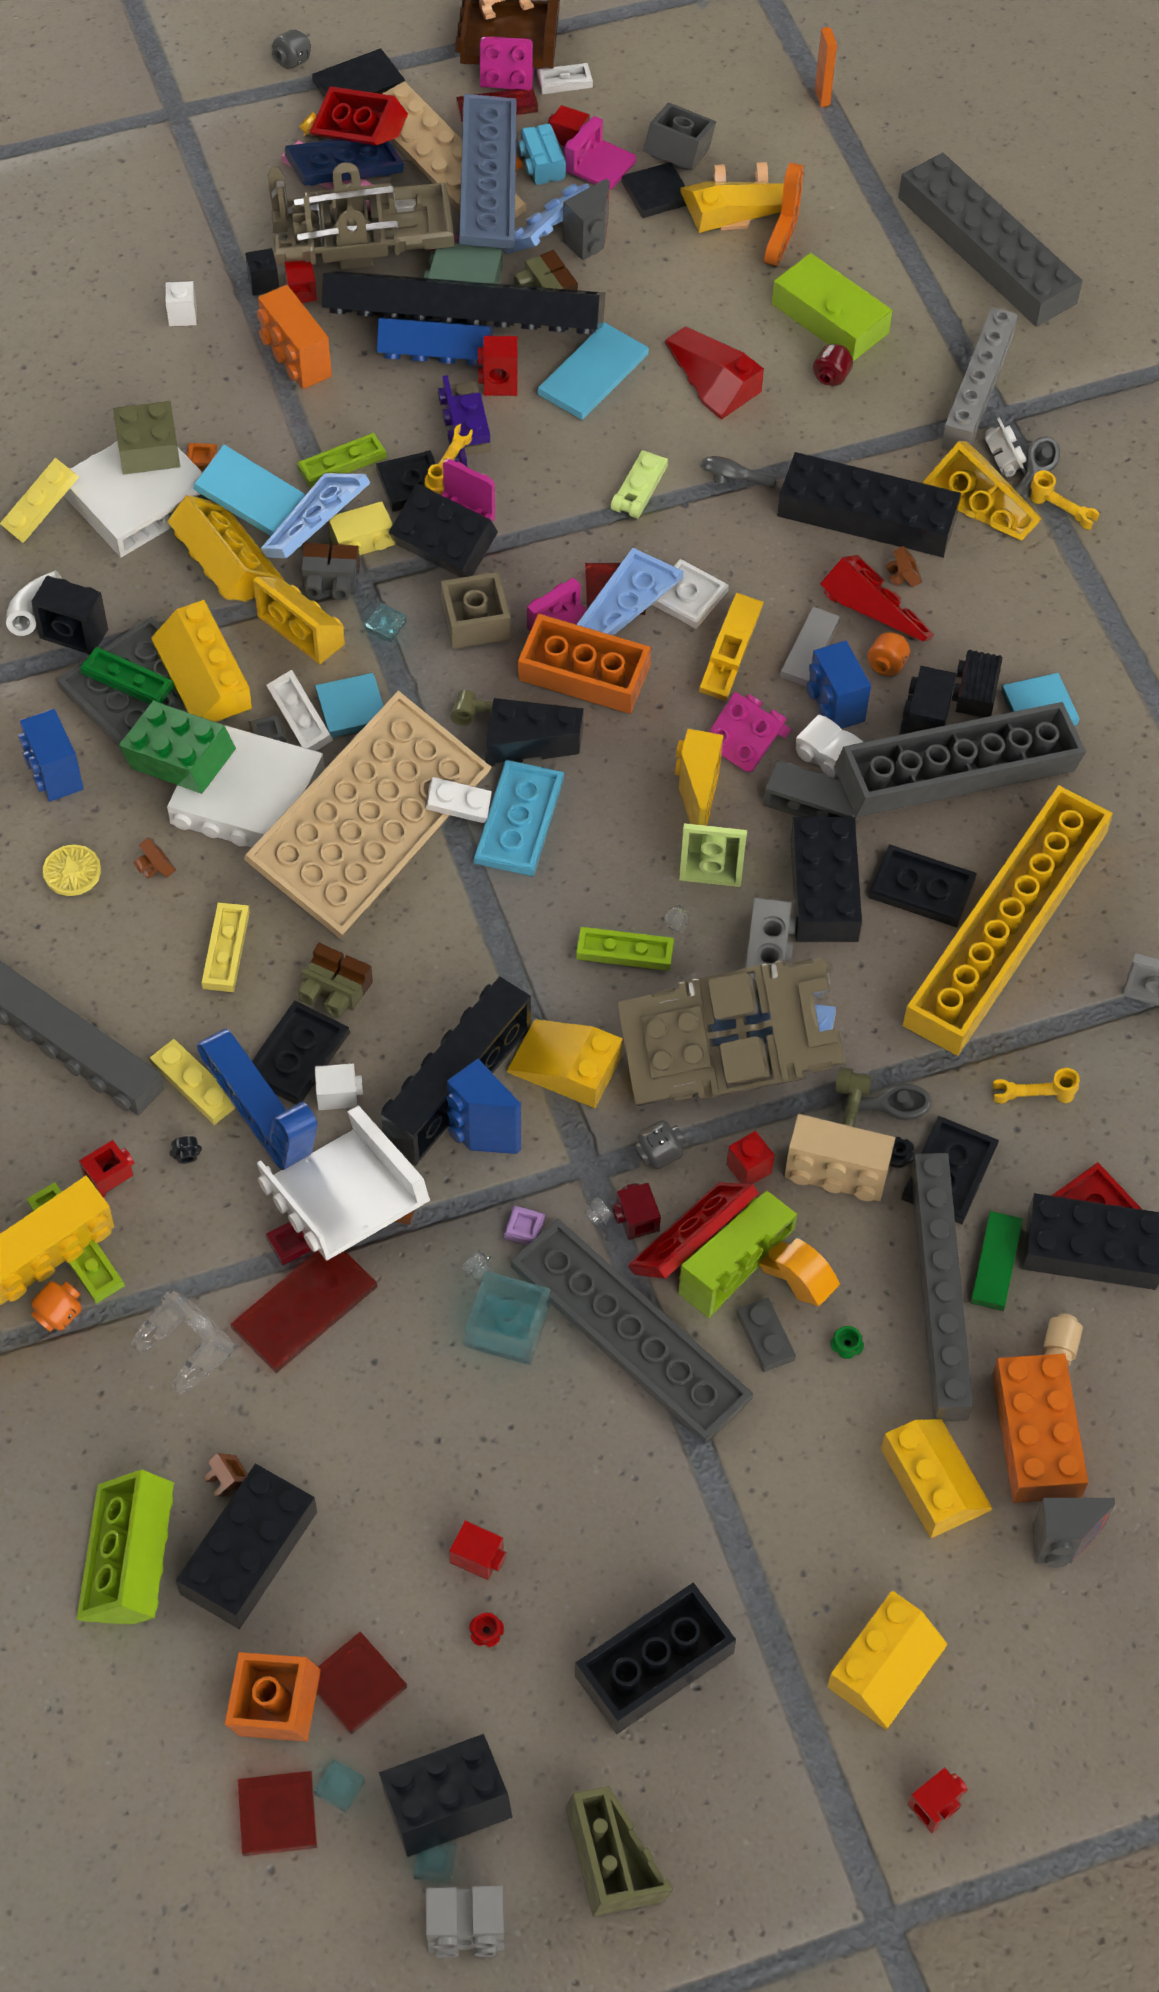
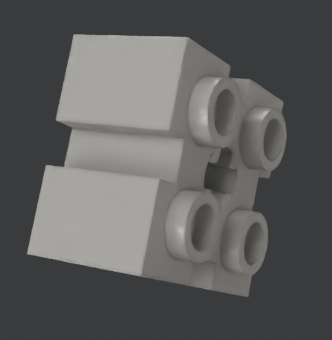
[426,1886,504,1958]

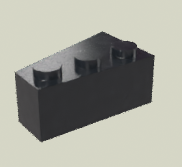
[485,698,584,767]

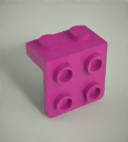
[480,37,534,90]
[564,116,636,190]
[441,459,495,522]
[527,577,587,631]
[709,692,792,772]

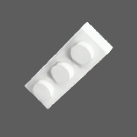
[266,670,333,751]

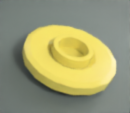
[43,844,101,896]

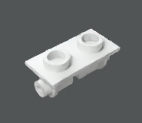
[984,418,1027,477]

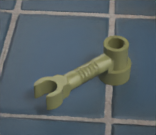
[451,690,530,726]
[836,1067,872,1127]

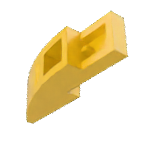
[699,593,764,702]

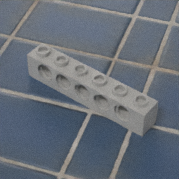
[941,307,1018,450]
[745,898,796,980]

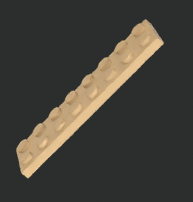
[382,81,527,218]

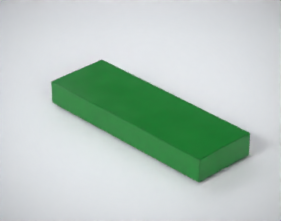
[80,646,174,704]
[971,1211,1023,1311]

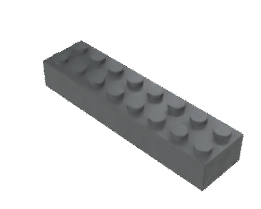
[898,152,1083,327]
[834,702,1086,817]

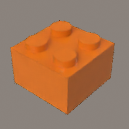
[225,1652,321,1742]

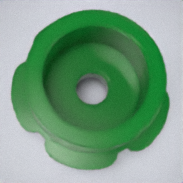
[830,1326,864,1359]

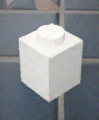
[166,281,197,326]
[315,1063,363,1110]

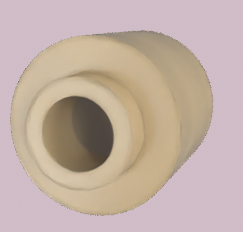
[1042,1314,1083,1366]

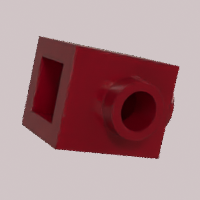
[612,1183,661,1240]

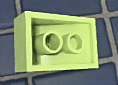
[679,823,747,887]

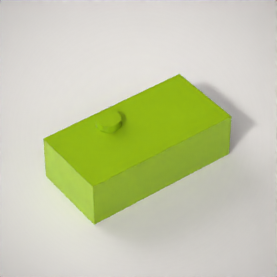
[772,253,893,362]

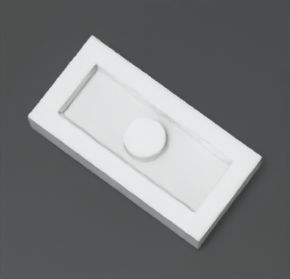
[425,777,492,823]

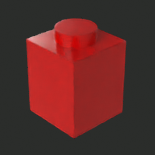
[548,105,590,147]
[284,260,317,303]
[726,1130,775,1184]
[449,1520,507,1580]

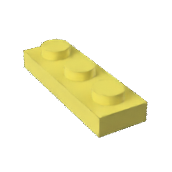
[0,458,79,543]
[201,902,250,992]
[149,1039,235,1125]

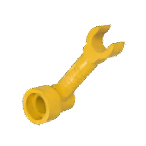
[424,424,473,495]
[1030,470,1100,530]
[992,1068,1080,1104]

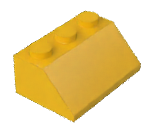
[253,576,345,665]
[881,1419,993,1539]
[827,1590,948,1730]

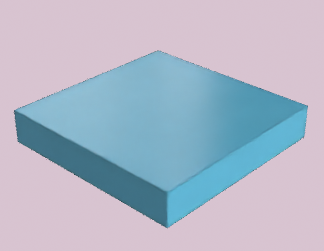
[315,673,383,738]
[1001,673,1080,726]

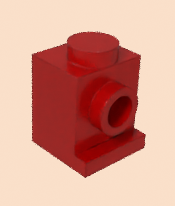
[79,1140,135,1198]
[907,1767,968,1833]

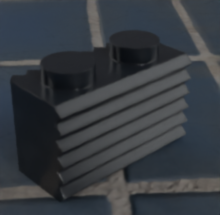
[951,649,1003,717]

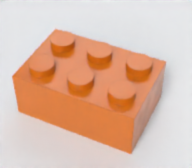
[257,284,332,389]

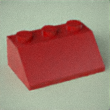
[310,86,408,145]

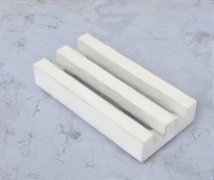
[537,63,593,94]

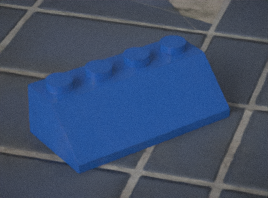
[377,317,494,366]

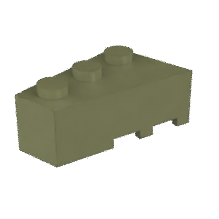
[566,1786,673,1917]

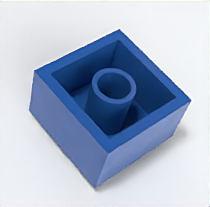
[807,640,871,729]
[18,708,84,802]

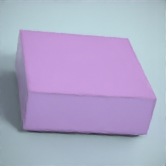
[504,1205,546,1245]

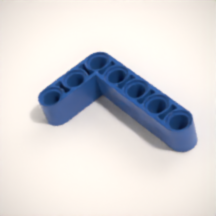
[196,1028,317,1170]

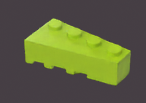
[678,1190,798,1319]

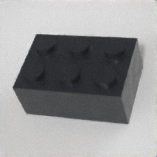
[388,483,498,578]
[379,1734,513,1857]

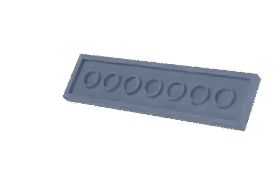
[459,94,516,249]

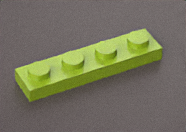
[26,1182,125,1304]

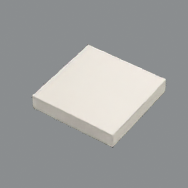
[651,559,729,629]

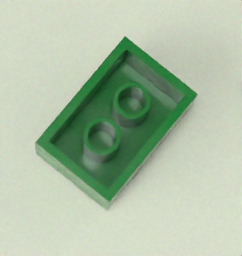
[118,701,236,794]

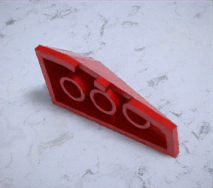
[820,555,934,642]

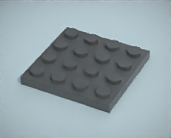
[57,616,188,745]

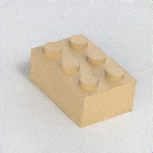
[784,1114,896,1202]

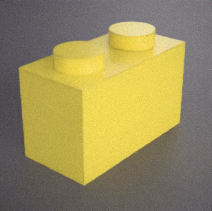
[328,501,395,555]

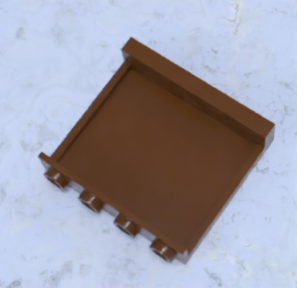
[455,0,560,69]

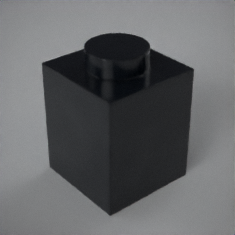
[245,248,279,296]

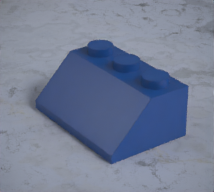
[447,1059,521,1154]

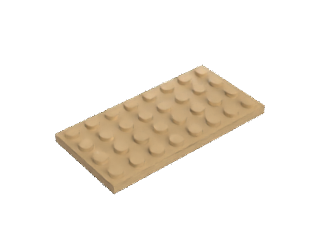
[244,690,492,939]

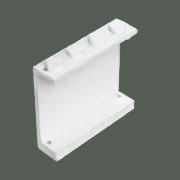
[257,1105,430,1261]

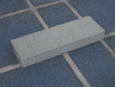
[780,607,840,687]

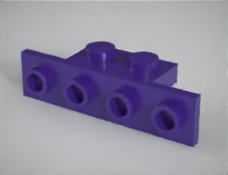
[438,375,490,467]

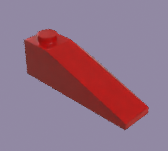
[665,326,764,420]

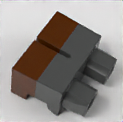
[301,543,360,600]

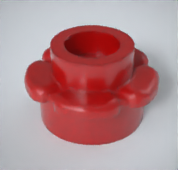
[469,1612,504,1647]

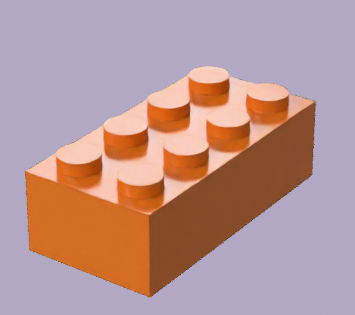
[518,613,651,714]
[992,1353,1089,1503]

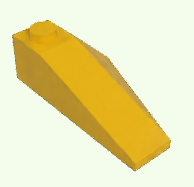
[680,181,784,233]
[922,441,1042,541]

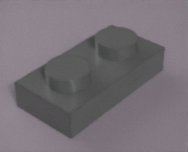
[737,1297,796,1372]

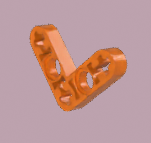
[764,162,804,267]

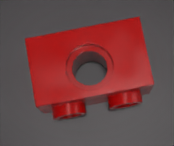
[478,336,518,396]

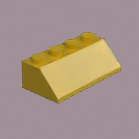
[167,495,284,602]
[151,600,252,722]

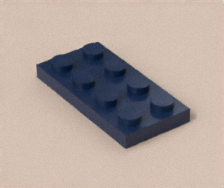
[285,139,404,186]

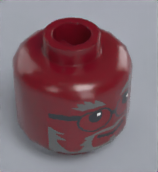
[812,344,853,386]

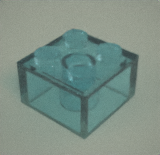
[465,1271,551,1366]

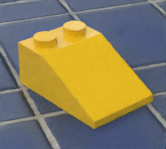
[674,728,723,826]
[507,1019,623,1108]

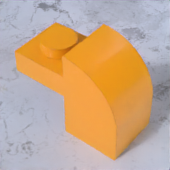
[759,1238,840,1307]

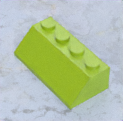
[76,1469,174,1625]

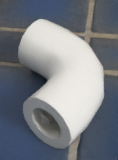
[6,570,61,636]

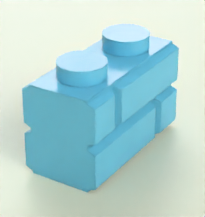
[517,124,566,185]

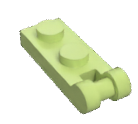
[611,450,668,519]

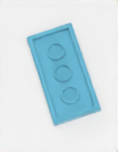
[538,322,649,420]
[193,444,306,536]
[474,760,564,877]

